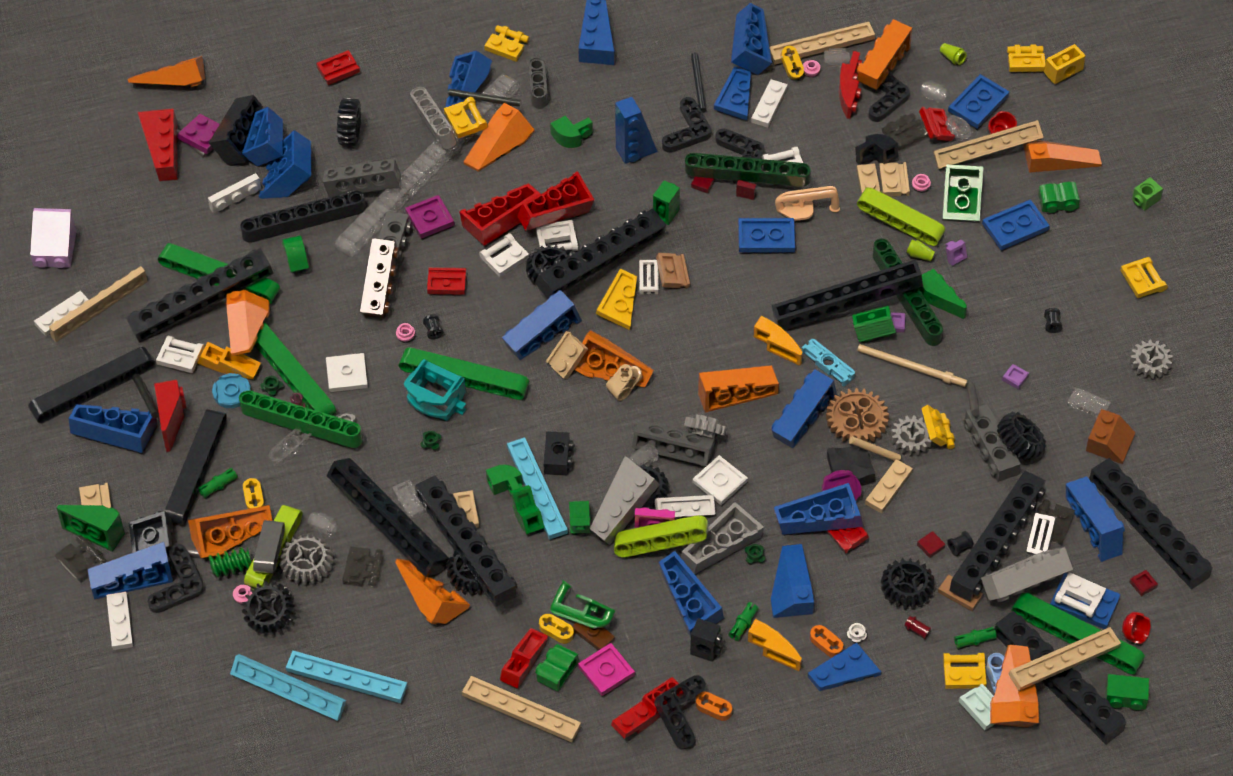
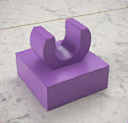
[945,240,967,266]

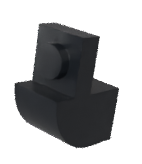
[855,134,898,165]

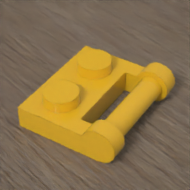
[444,97,488,139]
[1120,257,1168,298]
[943,653,987,689]

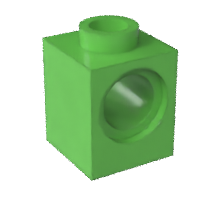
[1132,177,1163,211]

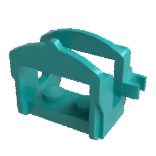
[404,359,466,421]

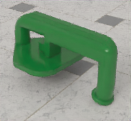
[550,580,615,629]

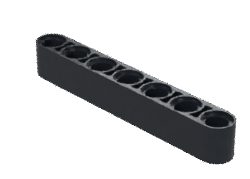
[240,190,365,243]
[28,347,155,423]
[165,409,227,525]

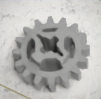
[1130,339,1173,379]
[684,415,727,438]
[891,415,932,455]

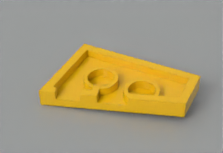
[596,269,637,330]

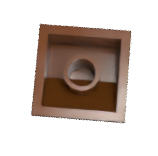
[1086,409,1136,464]

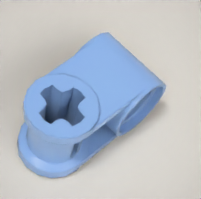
[985,653,1004,693]

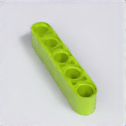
[857,187,945,246]
[244,505,303,589]
[614,515,708,557]

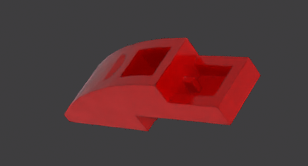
[839,51,863,119]
[611,677,684,739]

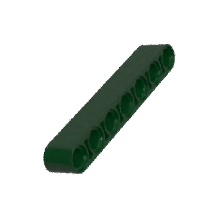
[685,153,811,187]
[872,238,943,346]

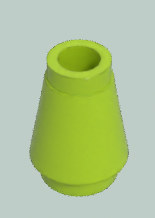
[940,43,967,65]
[906,239,935,262]

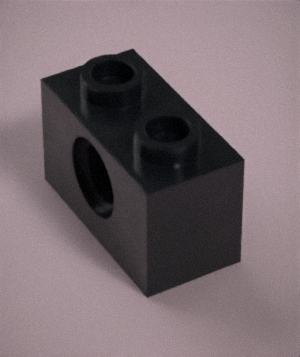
[543,431,573,476]
[690,618,723,662]

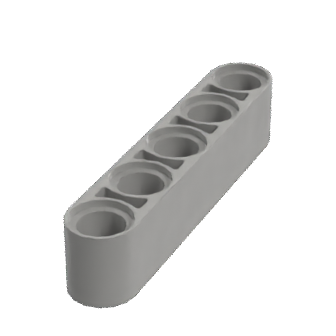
[410,87,457,149]

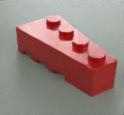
[138,109,177,181]
[459,183,539,246]

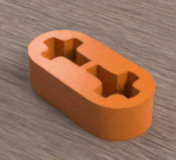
[810,625,843,658]
[696,691,732,721]

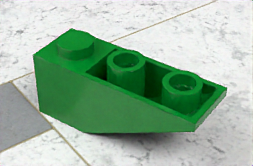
[919,268,967,319]

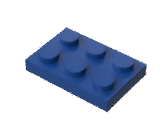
[948,74,1009,129]
[982,199,1050,250]
[738,218,795,252]
[1050,573,1121,629]

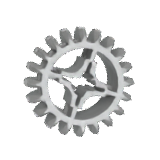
[280,534,334,585]

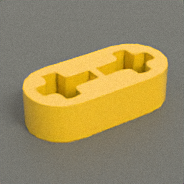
[780,46,804,80]
[243,478,264,509]
[539,614,574,644]

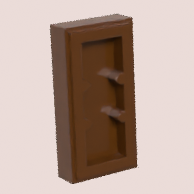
[572,623,615,651]

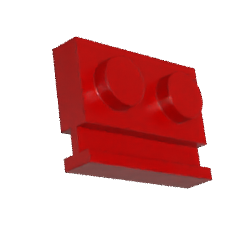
[316,50,360,85]
[919,107,955,141]
[427,268,466,295]
[826,527,869,554]

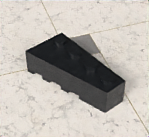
[209,95,263,165]

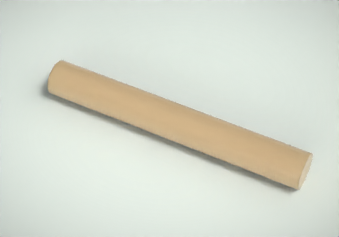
[849,436,901,461]

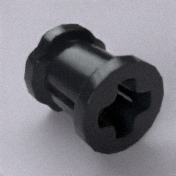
[1044,308,1062,333]
[423,314,444,339]
[947,531,974,555]

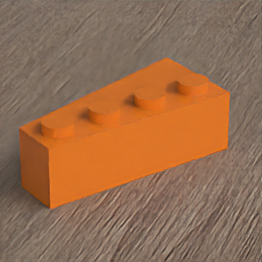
[857,19,912,90]
[698,365,779,413]

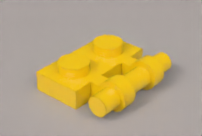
[484,25,530,62]
[1007,44,1045,72]
[921,405,955,449]

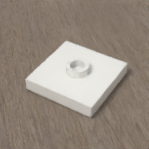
[326,353,368,392]
[692,455,748,505]

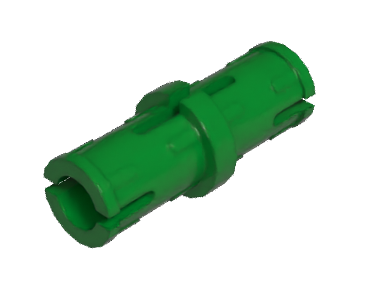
[198,468,238,498]
[728,602,759,641]
[954,626,996,649]

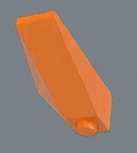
[128,56,205,87]
[464,103,535,172]
[1023,140,1102,173]
[226,290,270,356]
[574,330,654,387]
[188,505,272,558]
[395,559,470,624]
[990,645,1039,728]

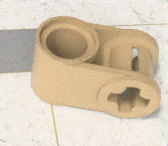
[606,364,642,401]

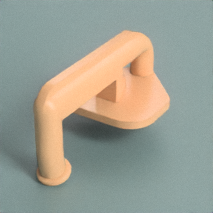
[775,186,840,221]

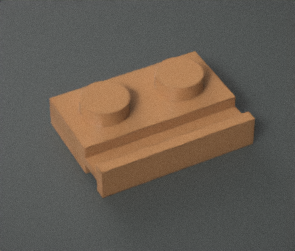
[656,253,690,288]

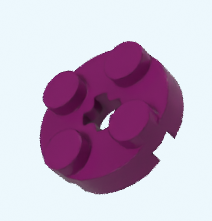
[821,470,862,501]

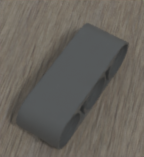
[528,57,548,109]
[253,520,285,574]

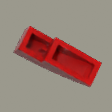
[500,628,548,688]

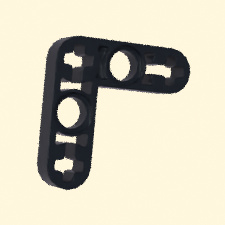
[868,73,910,122]
[662,97,711,153]
[715,128,765,185]
[147,544,203,613]
[654,675,706,749]

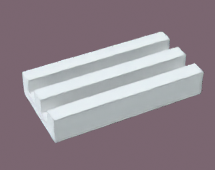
[639,260,658,294]
[1027,513,1055,554]

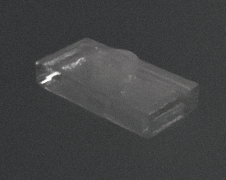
[1067,387,1111,417]
[392,479,427,519]

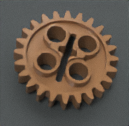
[826,388,889,444]

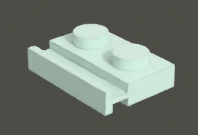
[959,684,995,730]

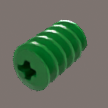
[208,546,251,578]

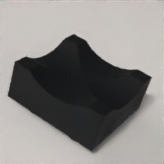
[827,445,875,484]

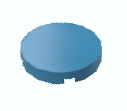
[212,373,251,408]

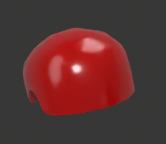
[988,111,1017,134]
[1122,612,1151,644]

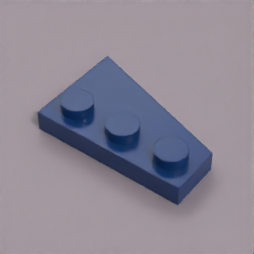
[714,66,751,120]
[808,642,881,691]

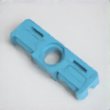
[802,339,855,386]

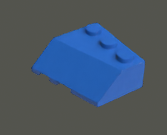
[259,130,311,199]

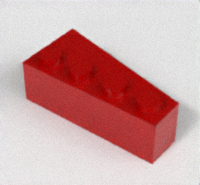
[517,171,595,231]

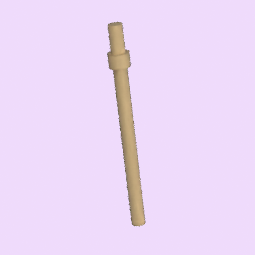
[857,344,968,387]

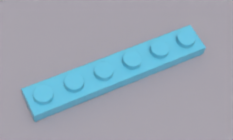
[507,437,568,540]
[285,651,408,703]
[230,654,346,720]

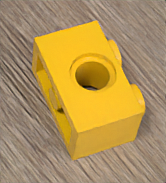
[1044,44,1086,84]

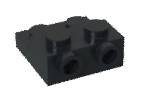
[129,511,173,553]

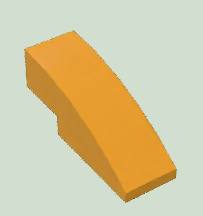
[754,316,803,366]
[198,342,261,379]
[748,619,802,671]

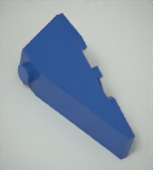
[445,50,492,117]
[771,544,814,618]

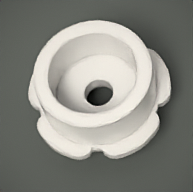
[847,623,867,642]

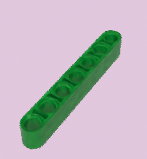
[157,243,280,304]
[254,322,336,415]
[398,347,530,400]
[239,390,363,448]
[1011,592,1145,674]

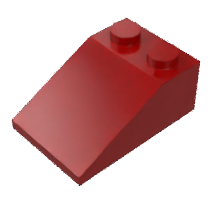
[154,380,187,452]

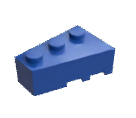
[242,107,283,166]

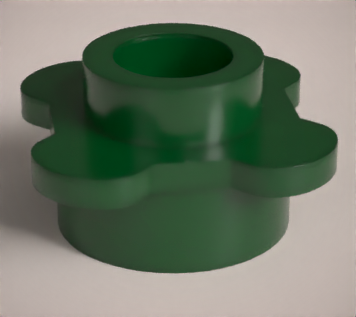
[260,376,283,396]
[420,431,441,450]
[745,544,765,564]

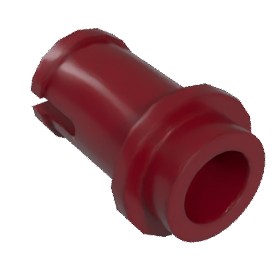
[904,616,931,639]

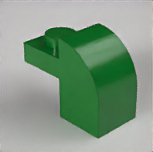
[550,115,593,148]
[282,235,309,272]
[486,465,523,497]
[510,485,545,534]
[569,500,590,533]

